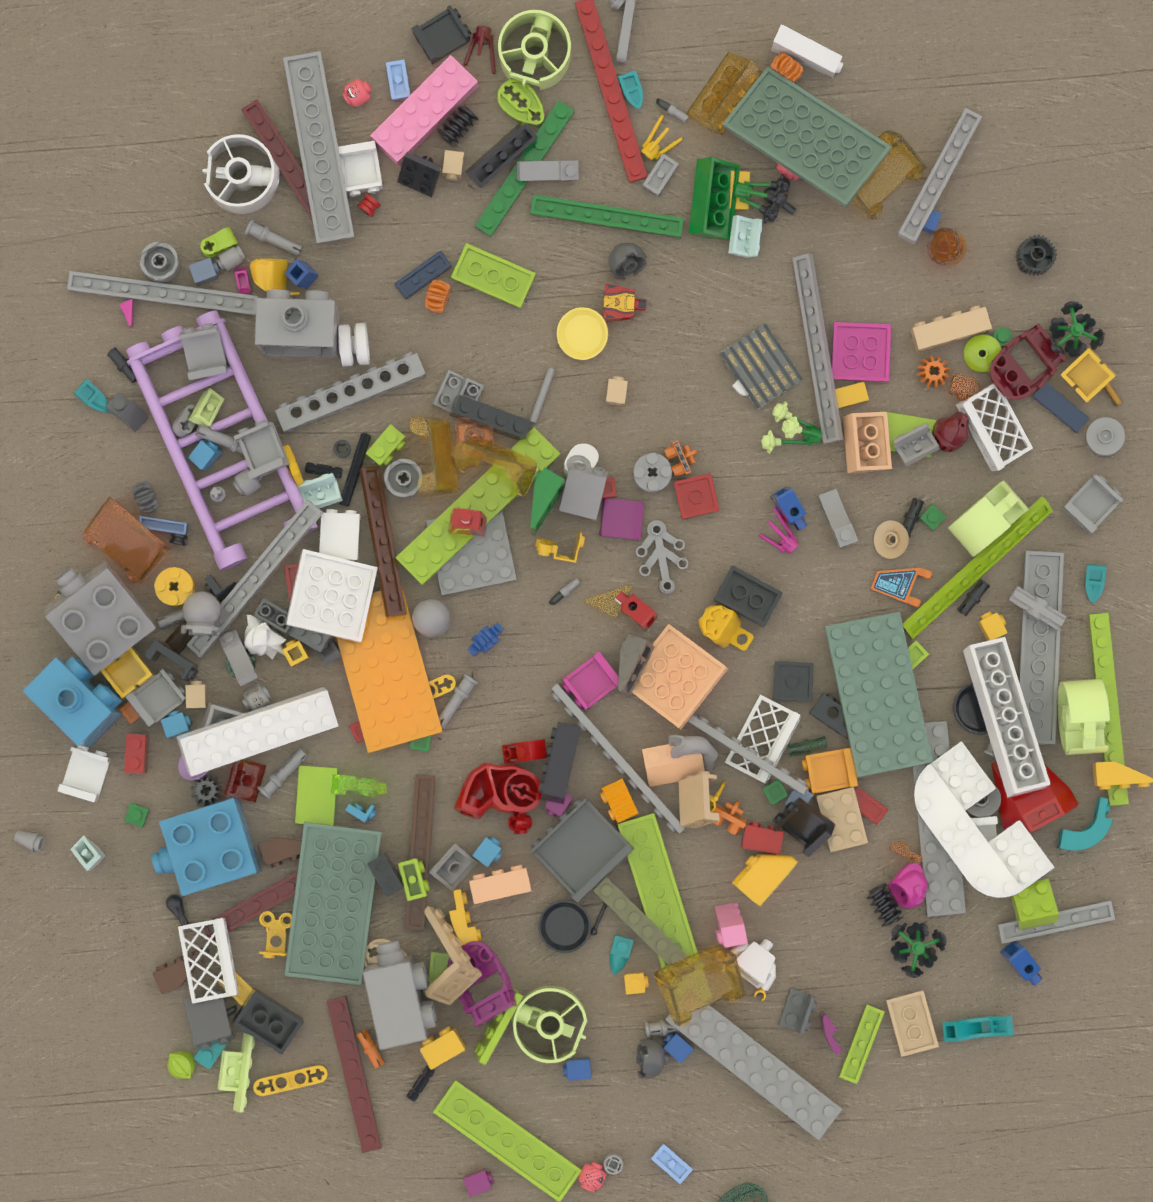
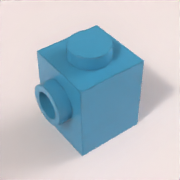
[188,440,223,470]
[161,710,192,738]
[472,836,502,867]

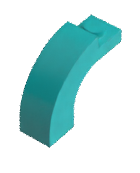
[1057,797,1112,850]
[942,1015,1014,1042]

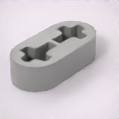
[172,405,196,437]

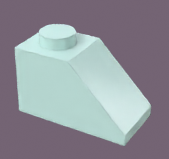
[70,835,105,871]

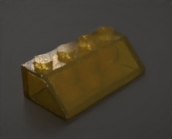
[686,52,763,135]

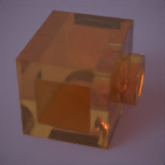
[949,373,979,401]

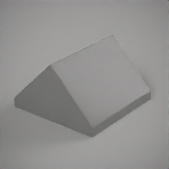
[429,843,478,892]

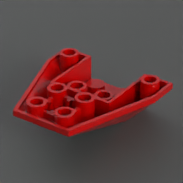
[991,761,1079,833]

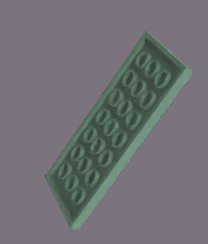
[722,66,892,208]
[824,612,933,778]
[284,822,381,985]

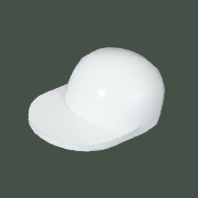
[563,444,599,477]

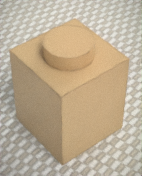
[442,150,465,181]
[606,376,628,406]
[185,681,208,709]

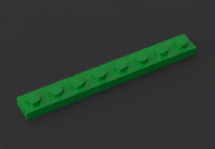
[475,100,574,237]
[530,195,684,238]

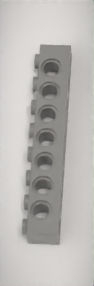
[275,352,427,434]

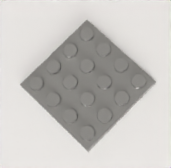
[426,511,517,596]

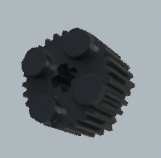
[1016,234,1057,276]

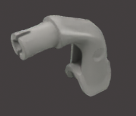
[668,735,718,770]

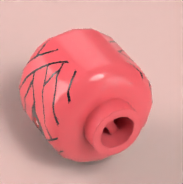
[578,1161,607,1192]

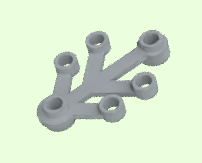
[636,520,688,594]

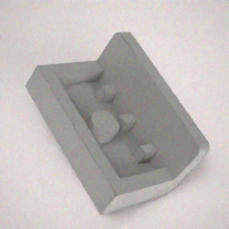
[893,423,940,467]

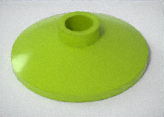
[964,334,1002,373]

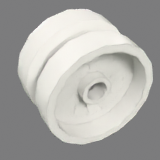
[338,323,370,367]

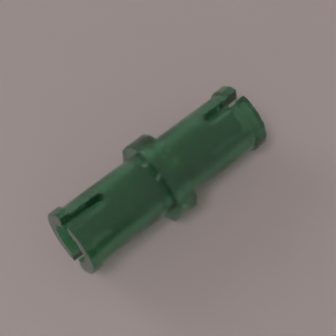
[787,736,828,757]

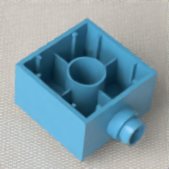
[23,656,123,747]
[151,798,261,896]

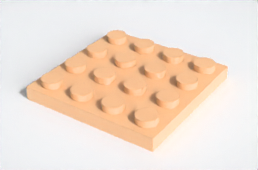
[632,624,728,730]

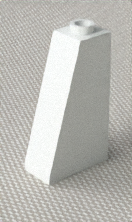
[771,24,844,78]

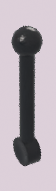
[590,901,607,936]

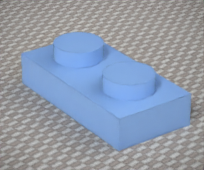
[386,60,410,101]
[651,1143,693,1184]

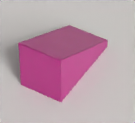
[235,266,251,294]
[119,299,134,327]

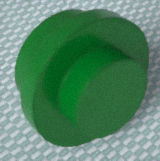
[993,327,1012,347]

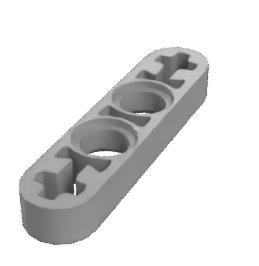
[616,0,636,63]

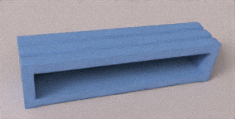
[138,516,189,536]

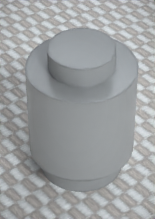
[217,245,246,272]

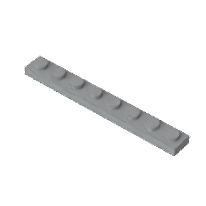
[897,108,982,244]
[687,715,809,796]

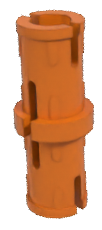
[356,1029,385,1069]

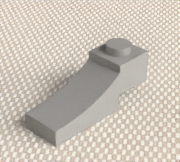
[517,160,579,181]
[818,489,858,549]
[219,629,258,686]

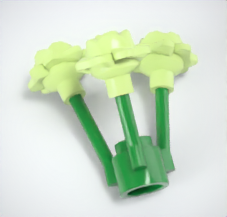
[761,401,822,454]

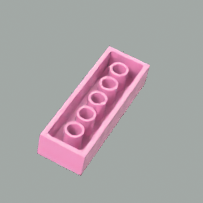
[370,55,479,167]

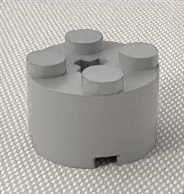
[140,242,181,283]
[633,453,672,493]
[384,459,424,499]

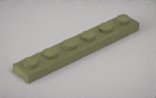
[593,877,689,972]

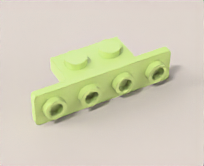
[217,1033,255,1113]

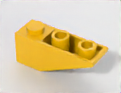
[1092,762,1153,790]

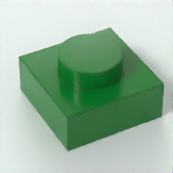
[919,504,946,531]
[409,736,432,752]
[762,779,789,805]
[124,803,150,828]

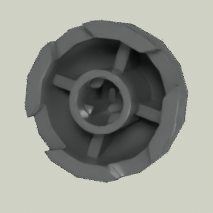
[608,243,647,280]
[636,1039,668,1078]

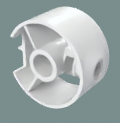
[202,134,279,214]

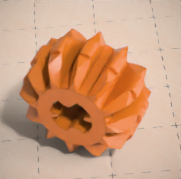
[771,53,804,83]
[425,280,451,313]
[917,356,950,388]

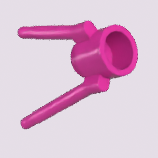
[759,507,799,554]

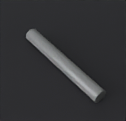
[529,368,555,424]

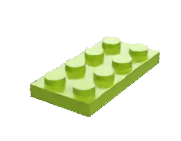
[451,243,536,309]
[474,987,523,1065]

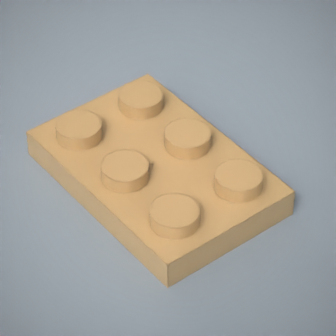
[816,787,868,852]
[886,990,939,1057]

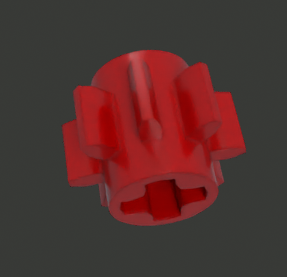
[508,812,532,834]

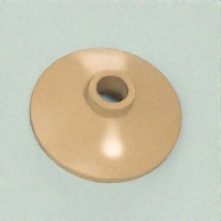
[874,520,909,559]

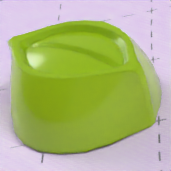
[167,1050,196,1079]

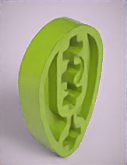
[498,79,545,127]

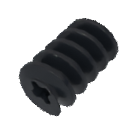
[437,106,479,147]
[867,883,903,927]

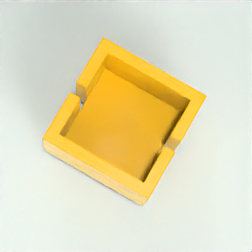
[1061,348,1117,402]
[101,646,155,699]
[419,1026,466,1070]

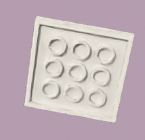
[285,549,378,643]

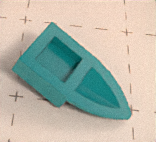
[618,70,643,109]
[73,379,109,412]
[1085,564,1107,603]
[609,935,634,975]

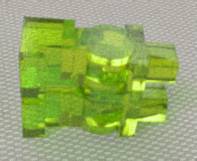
[331,774,387,797]

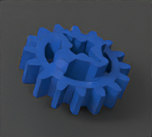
[467,623,504,657]

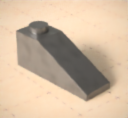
[618,633,655,698]

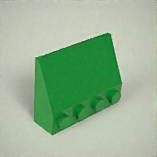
[530,467,565,536]

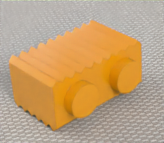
[600,779,639,823]

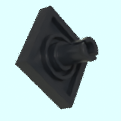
[397,152,442,198]

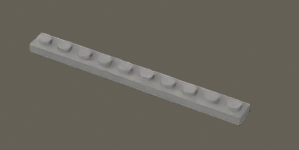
[792,253,844,444]
[67,271,259,316]
[187,500,323,658]
[551,684,685,833]

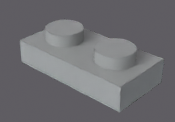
[642,154,679,196]

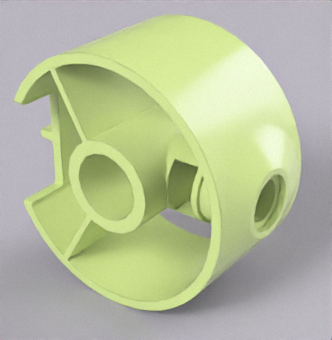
[498,10,571,90]
[948,480,1029,557]
[1057,679,1110,755]
[511,986,587,1063]

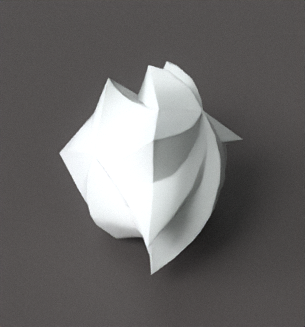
[244,615,286,660]

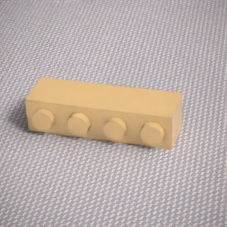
[910,305,992,352]

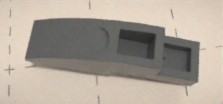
[254,598,332,653]

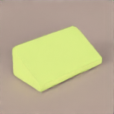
[189,388,224,428]

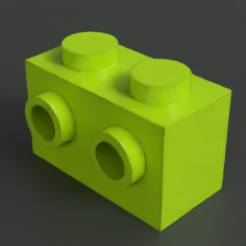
[366,424,406,468]
[398,858,430,901]

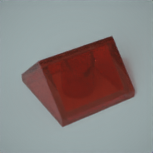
[224,759,266,802]

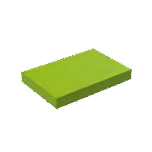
[880,411,937,458]
[295,766,338,825]

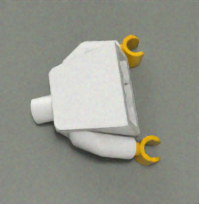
[715,939,776,1001]

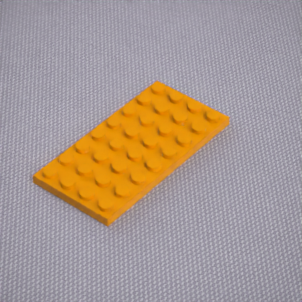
[336,585,443,753]

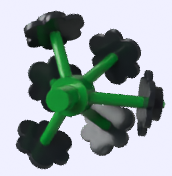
[1049,301,1105,357]
[891,922,946,978]

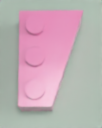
[714,902,748,948]

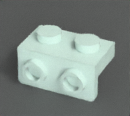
[728,215,762,258]
[297,473,343,508]

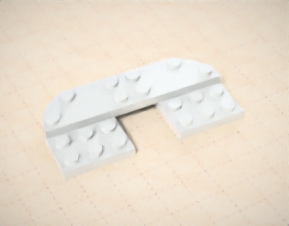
[914,741,1054,897]

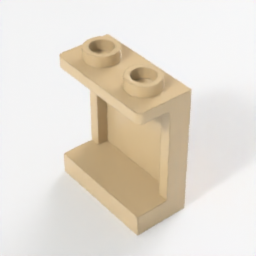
[679,771,719,828]

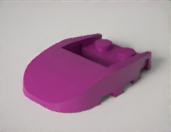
[447,941,517,1027]

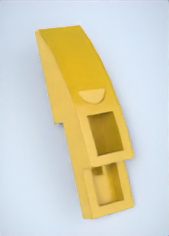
[449,889,482,946]

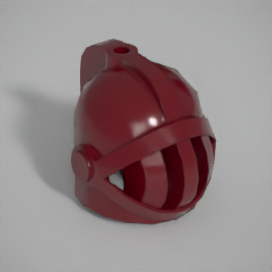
[932,412,969,452]

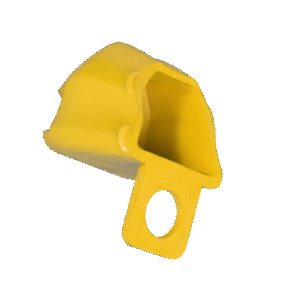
[250,258,300,295]
[699,605,754,651]

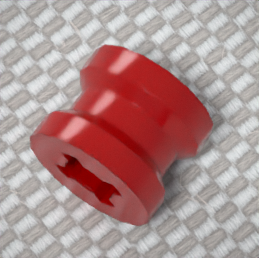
[357,194,381,217]

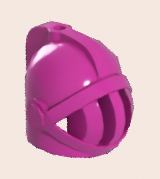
[888,863,928,909]

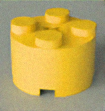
[154,567,196,607]

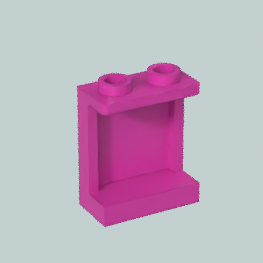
[562,652,619,710]

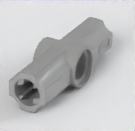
[1008,586,1066,631]

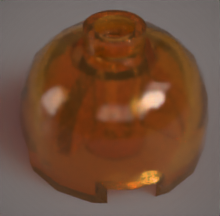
[927,227,967,266]

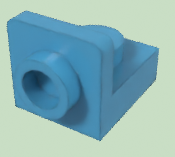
[345,803,377,823]

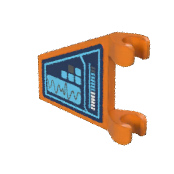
[870,568,932,608]

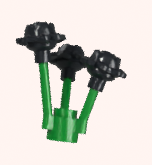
[735,173,790,224]

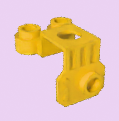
[535,529,585,563]
[259,911,292,958]

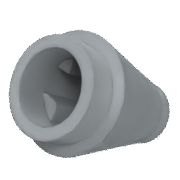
[14,830,45,852]

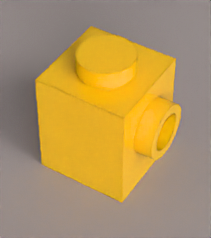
[978,611,1008,641]
[282,639,310,667]
[624,972,649,995]

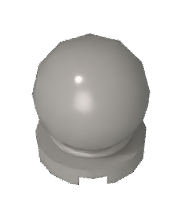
[181,591,221,636]
[412,598,451,638]

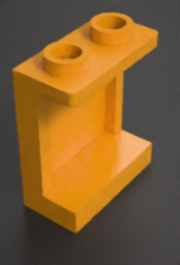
[802,748,858,794]

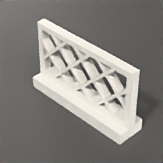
[956,384,1033,471]
[725,695,802,785]
[178,918,239,1003]

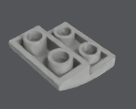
[432,370,484,413]

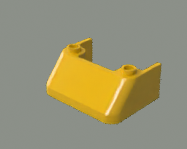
[732,854,798,906]

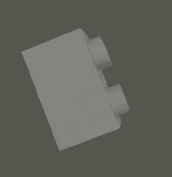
[255,289,341,358]
[44,560,156,676]
[363,941,438,1050]

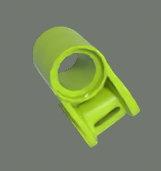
[200,227,239,258]

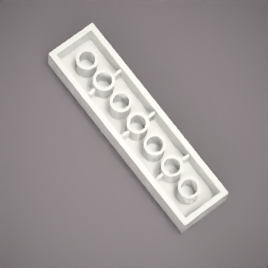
[963,637,1051,798]
[176,687,338,776]

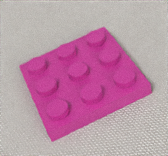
[832,322,891,382]

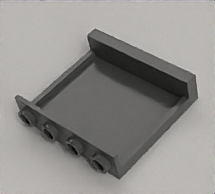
[530,798,635,903]

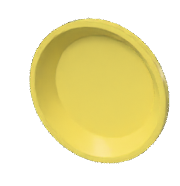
[557,307,608,360]

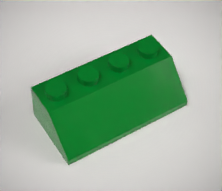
[688,157,740,240]

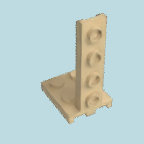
[424,906,482,1005]

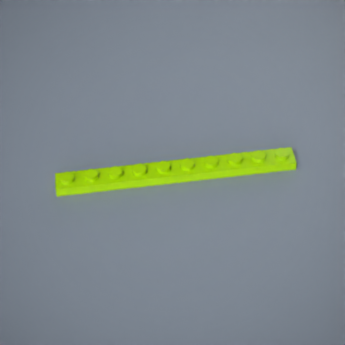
[903,497,1053,639]
[1088,613,1129,806]

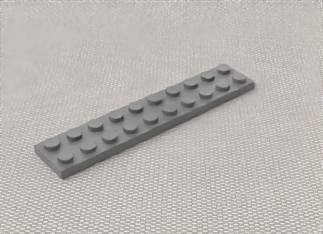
[283,51,355,245]
[1019,551,1064,744]
[912,721,966,917]
[665,989,842,1140]

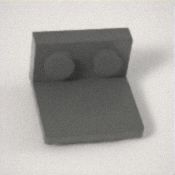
[778,988,817,1035]

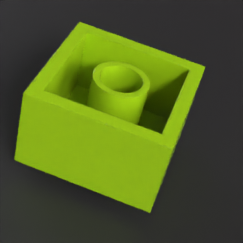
[1010,878,1059,930]

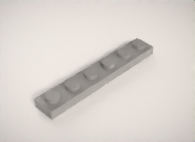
[997,900,1115,944]

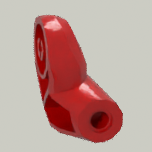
[454,763,542,819]

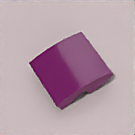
[600,498,644,540]
[820,1011,842,1055]

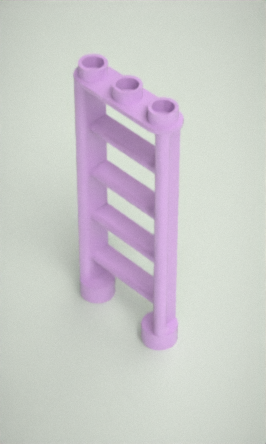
[126,310,318,571]

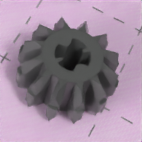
[131,481,159,514]
[190,774,223,807]

